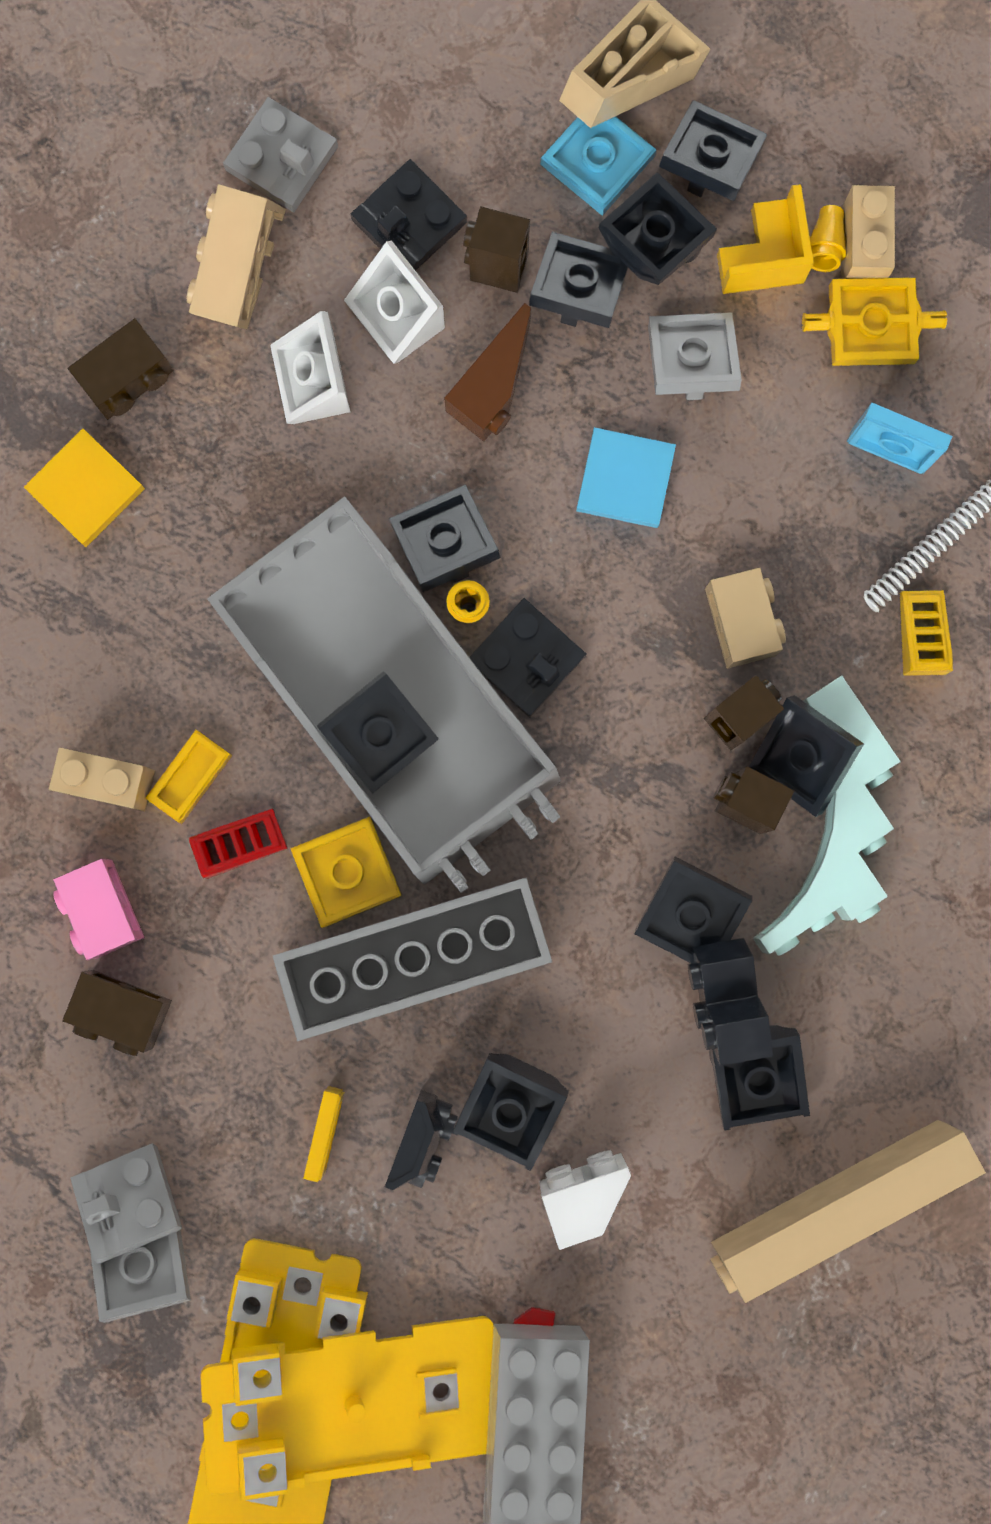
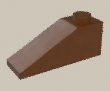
[444,303,531,442]

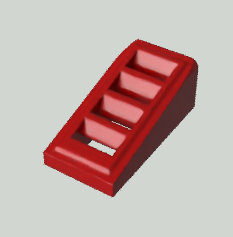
[188,808,288,879]

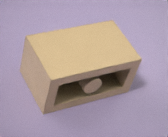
[841,185,895,279]
[705,568,786,669]
[49,748,155,811]

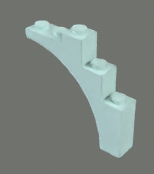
[753,676,901,956]

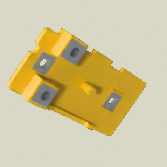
[188,1238,368,1524]
[200,1316,494,1501]

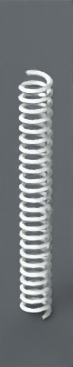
[864,480,991,612]

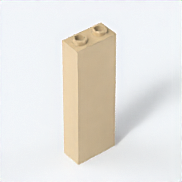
[710,1120,986,1303]

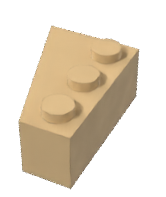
[559,0,710,128]
[187,184,286,329]

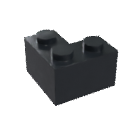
[688,938,773,1066]

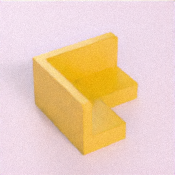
[717,184,814,294]

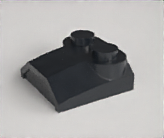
[598,172,717,285]
[709,1025,810,1131]
[452,1053,569,1171]
[385,1090,458,1190]

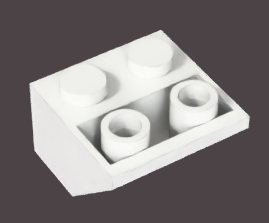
[539,1150,631,1250]

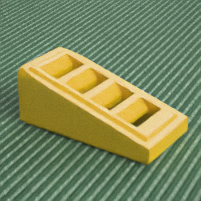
[900,590,953,676]

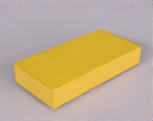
[145,730,233,824]
[303,1086,345,1182]

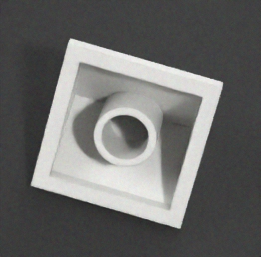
[344,241,445,364]
[270,311,350,424]

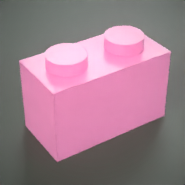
[53,859,144,960]

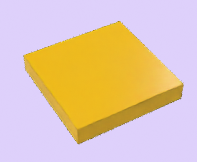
[24,429,145,547]
[290,816,402,928]

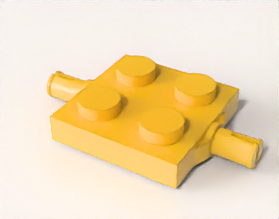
[802,278,947,366]

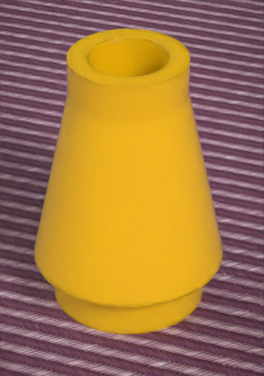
[810,205,846,272]
[446,580,490,623]

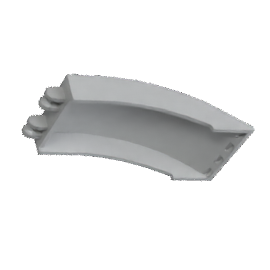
[207,496,561,893]

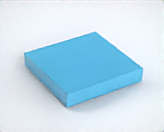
[540,116,656,216]
[847,403,953,474]
[576,427,676,528]

